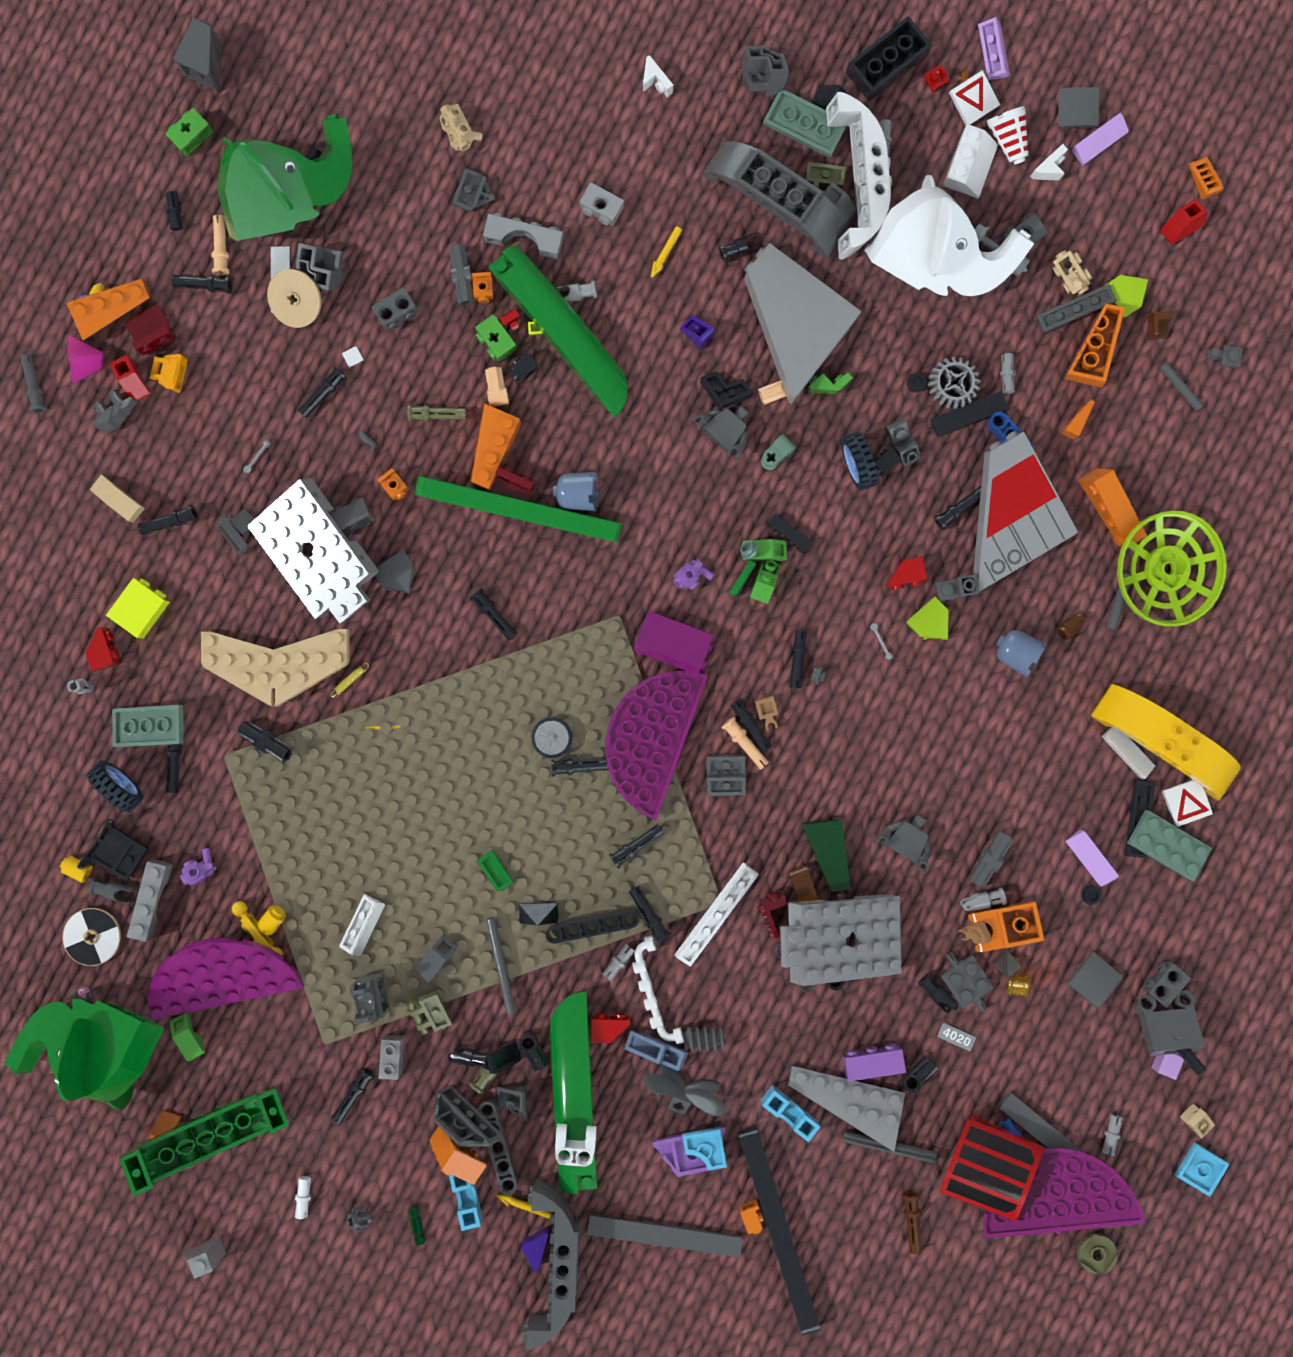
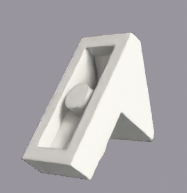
[643,55,673,97]
[1030,144,1068,180]

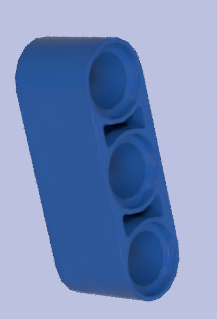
[987,412,1034,450]

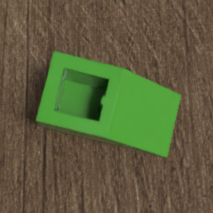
[750,560,781,604]

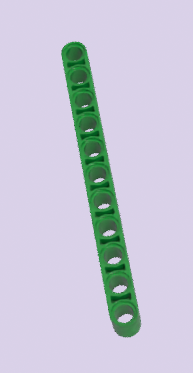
[414,476,622,542]

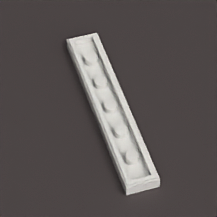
[675,862,759,967]

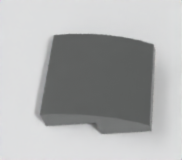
[1058,87,1100,129]
[706,754,746,796]
[1067,952,1123,1008]

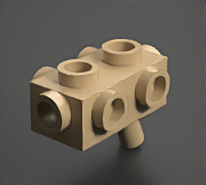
[440,104,483,151]
[1053,250,1092,296]

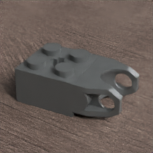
[350,972,390,1024]

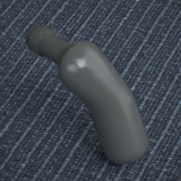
[358,431,377,456]

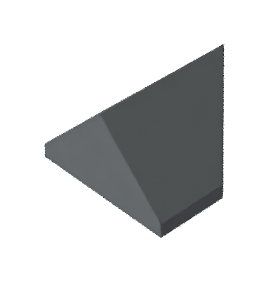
[497,1085,528,1123]

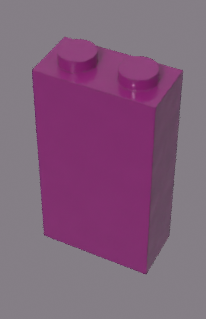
[633,611,714,675]

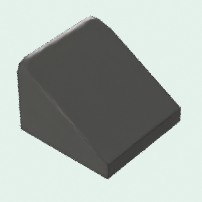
[229,509,255,536]

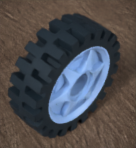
[841,431,878,491]
[87,760,144,813]

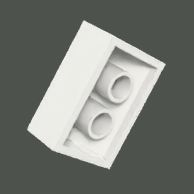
[943,124,998,198]

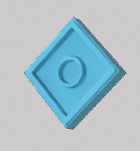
[1175,1142,1230,1197]

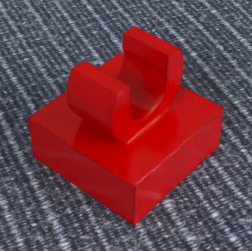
[923,64,950,93]
[498,308,520,331]

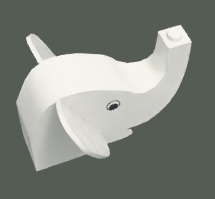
[865,175,1034,296]

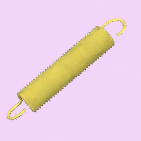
[331,663,369,697]

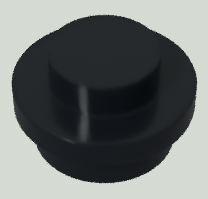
[1081,885,1101,905]

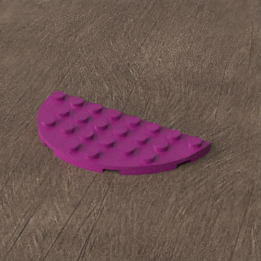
[605,671,708,820]
[148,938,303,1020]
[983,1148,1145,1239]

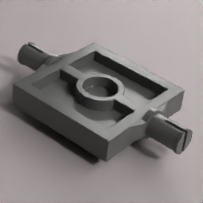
[940,952,994,1012]

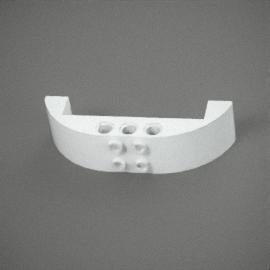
[826,92,892,259]

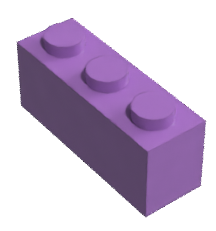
[842,1043,906,1082]

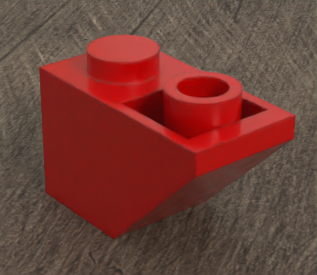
[1160,199,1207,245]
[109,355,151,401]
[886,556,927,591]
[85,627,120,671]
[591,1013,630,1043]

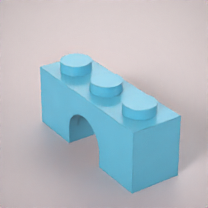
[761,1085,820,1142]
[449,1175,483,1231]

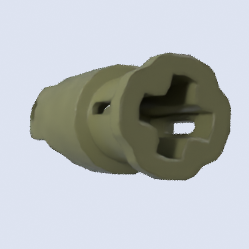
[469,1067,499,1094]

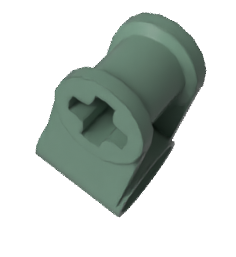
[761,434,797,470]

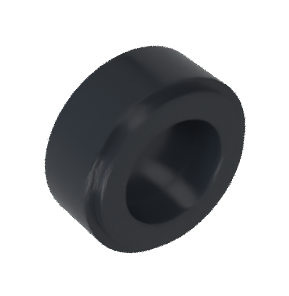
[907,372,927,393]

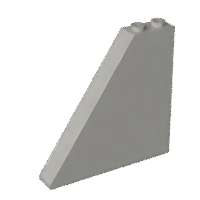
[744,243,861,404]

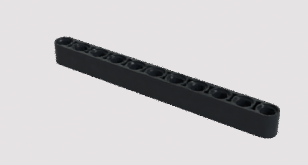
[738,1126,821,1336]

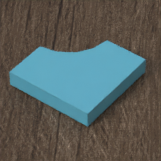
[682,1127,727,1171]

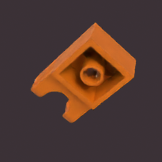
[968,901,1045,952]

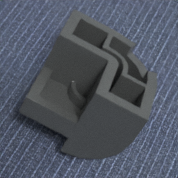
[742,46,789,97]
[296,243,344,290]

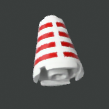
[987,106,1028,165]

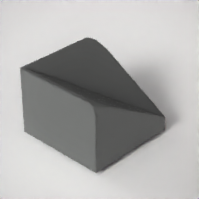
[992,950,1022,979]

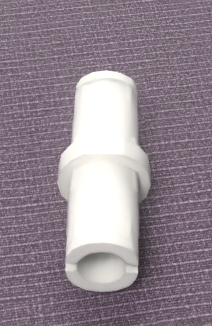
[295,1176,311,1219]

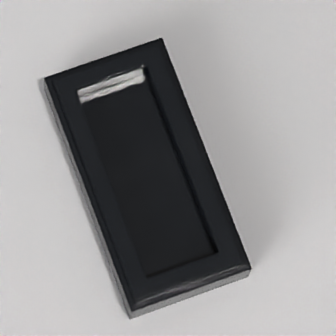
[486,1042,521,1074]

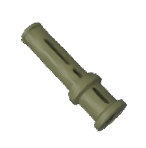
[407,404,466,422]

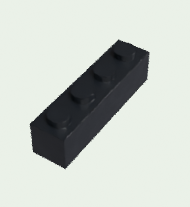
[767,514,813,553]

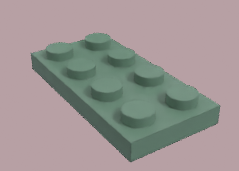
[763,89,846,158]
[112,705,184,747]
[1127,810,1212,882]

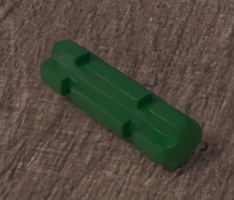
[408,1206,426,1246]

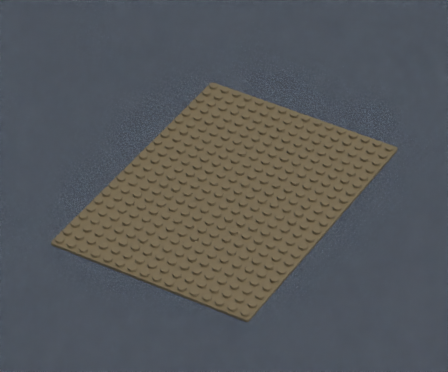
[224,616,719,1044]

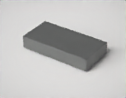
[217,516,248,556]

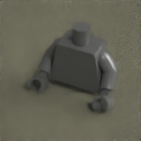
[691,406,748,462]
[874,815,930,875]

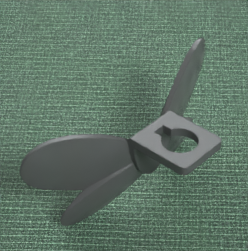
[644,1064,726,1116]

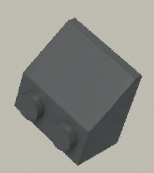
[330,497,377,536]

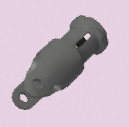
[88,878,136,904]

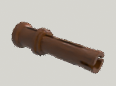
[902,1191,922,1254]

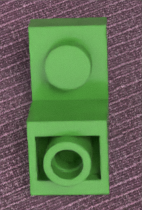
[807,372,853,395]
[743,539,787,562]
[169,1012,205,1062]

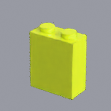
[106,578,170,639]

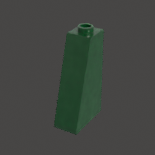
[801,819,851,894]

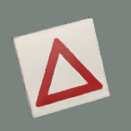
[949,70,1000,125]
[1162,779,1213,827]

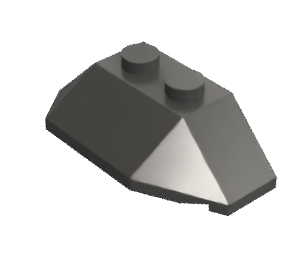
[433,1085,503,1147]

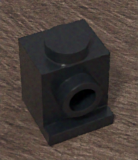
[509,350,539,384]
[874,445,902,478]

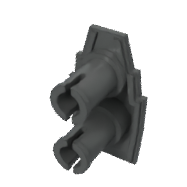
[92,389,137,434]

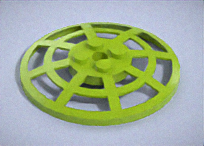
[1117,511,1227,626]

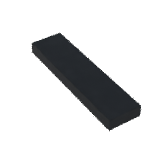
[930,391,1009,438]
[1124,780,1155,859]

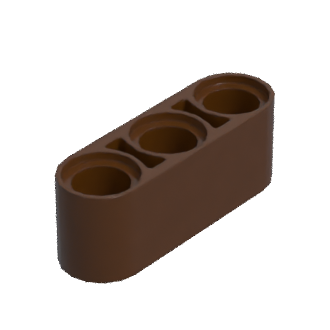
[788,865,818,902]

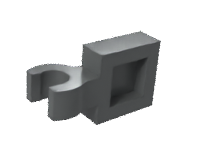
[1207,345,1243,368]

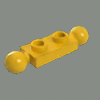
[232,901,283,956]

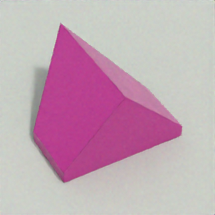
[67,336,104,384]

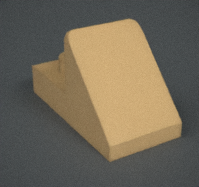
[1180,1104,1215,1139]

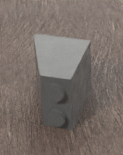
[173,18,222,92]

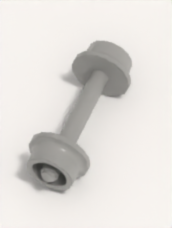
[974,224,1030,277]

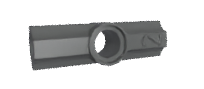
[449,244,475,306]
[968,831,1014,889]

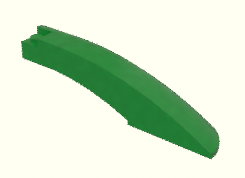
[488,245,628,418]
[550,990,598,1194]

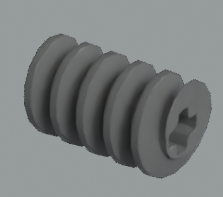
[685,1026,724,1052]

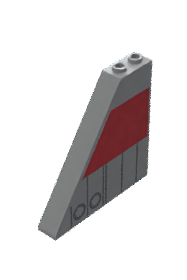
[973,431,1078,591]

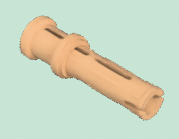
[211,215,230,276]
[721,716,769,770]

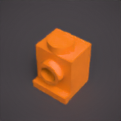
[472,272,494,303]
[377,468,409,500]
[739,1199,764,1235]

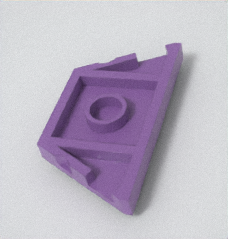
[652,1125,726,1177]

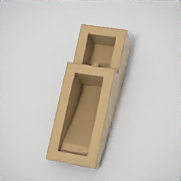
[90,474,145,523]

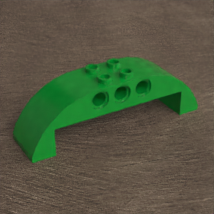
[119,1088,289,1197]

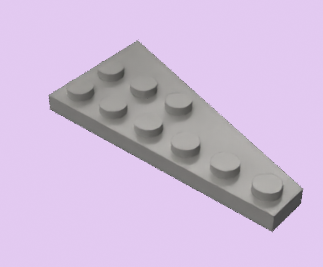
[788,1066,905,1152]

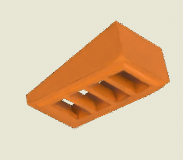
[1188,157,1224,200]
[1061,400,1095,440]

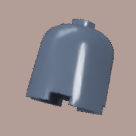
[553,472,599,511]
[996,630,1046,677]

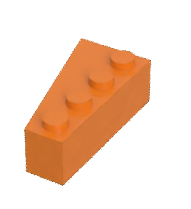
[66,277,151,340]
[1064,304,1125,388]
[471,403,522,492]
[1078,468,1147,548]

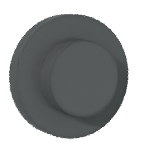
[811,666,826,685]

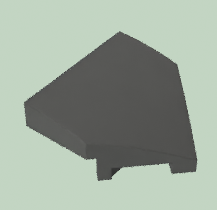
[452,168,495,212]
[375,549,416,594]

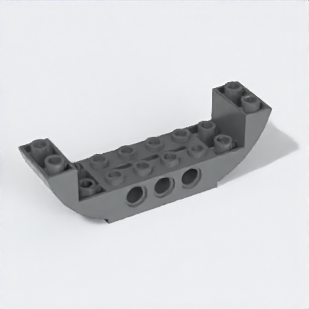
[702,141,848,259]
[523,1179,580,1350]

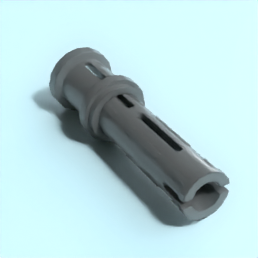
[19,354,48,414]

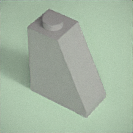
[183,1236,226,1279]

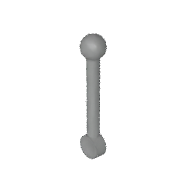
[243,440,271,474]
[870,623,893,660]

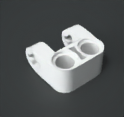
[555,1123,597,1166]

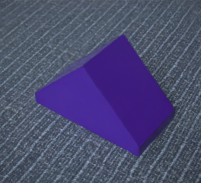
[679,315,715,349]
[521,1227,550,1272]

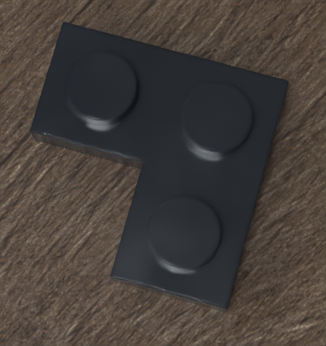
[700,371,753,410]

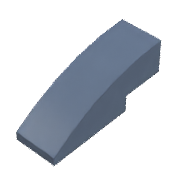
[624,1030,689,1071]

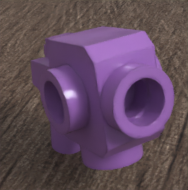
[673,559,714,590]
[180,848,217,887]

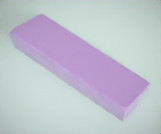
[978,17,1010,80]
[1072,112,1129,166]
[1065,830,1119,887]

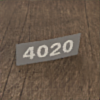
[937,1023,976,1051]

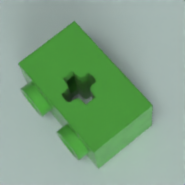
[165,108,214,157]
[475,314,518,363]

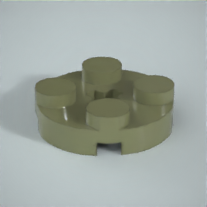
[1076,1232,1117,1274]

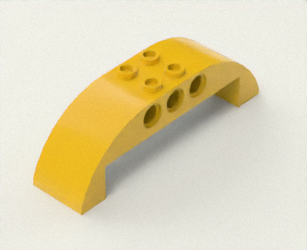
[1091,684,1241,801]

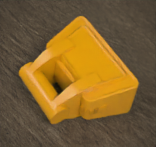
[149,354,188,393]

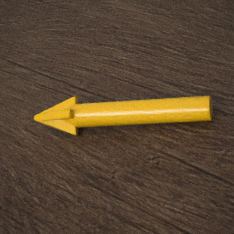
[651,226,682,277]
[496,1194,551,1219]

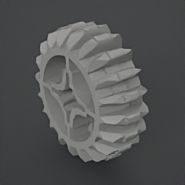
[928,357,980,409]

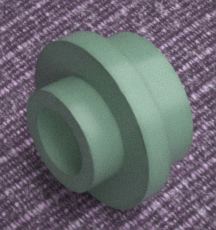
[740,541,759,559]

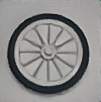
[531,717,572,758]

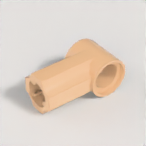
[485,367,509,407]
[758,380,786,405]

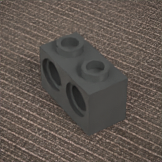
[371,287,419,331]
[1142,960,1191,1008]

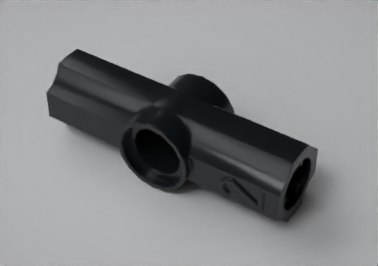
[237,720,293,763]

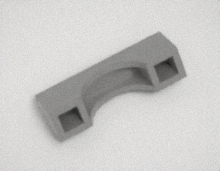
[483,213,564,260]
[127,859,173,942]

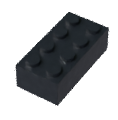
[846,16,932,102]

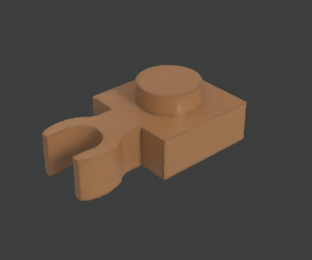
[755,695,778,731]
[958,922,992,944]

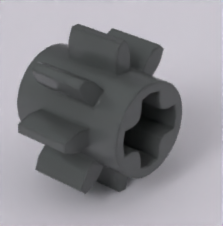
[347,1206,371,1233]

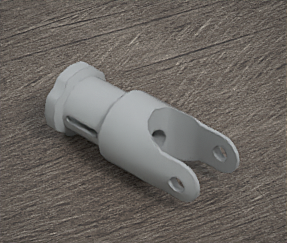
[555,280,597,303]
[960,887,1007,911]

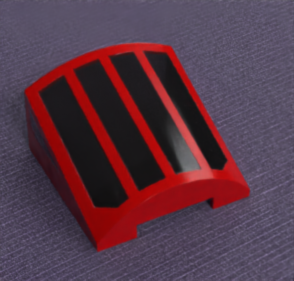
[939,1114,1045,1221]

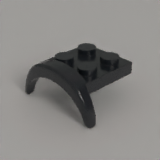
[77,818,149,881]

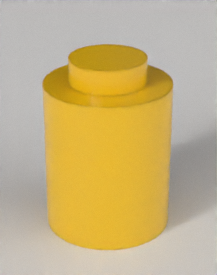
[60,856,93,883]
[257,905,286,935]

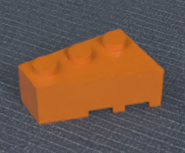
[429,1126,487,1185]

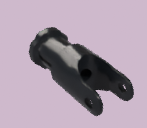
[718,232,763,262]
[918,972,959,1013]
[448,1047,490,1070]

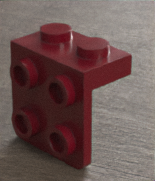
[125,305,177,356]
[490,466,535,501]
[759,891,788,941]

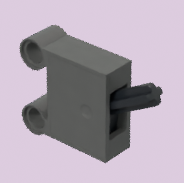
[1134,990,1206,1076]

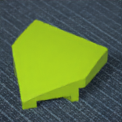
[1106,275,1148,318]
[907,597,949,640]

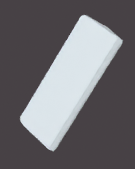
[1101,727,1155,779]
[339,894,385,956]

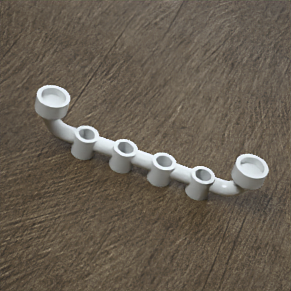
[632,935,685,1044]

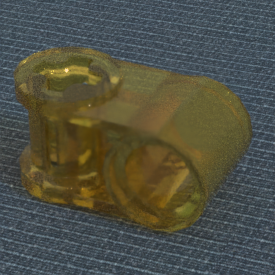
[1007,974,1031,998]

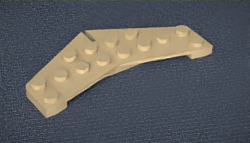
[201,629,350,707]

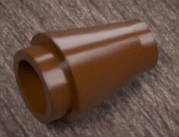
[1056,613,1085,640]

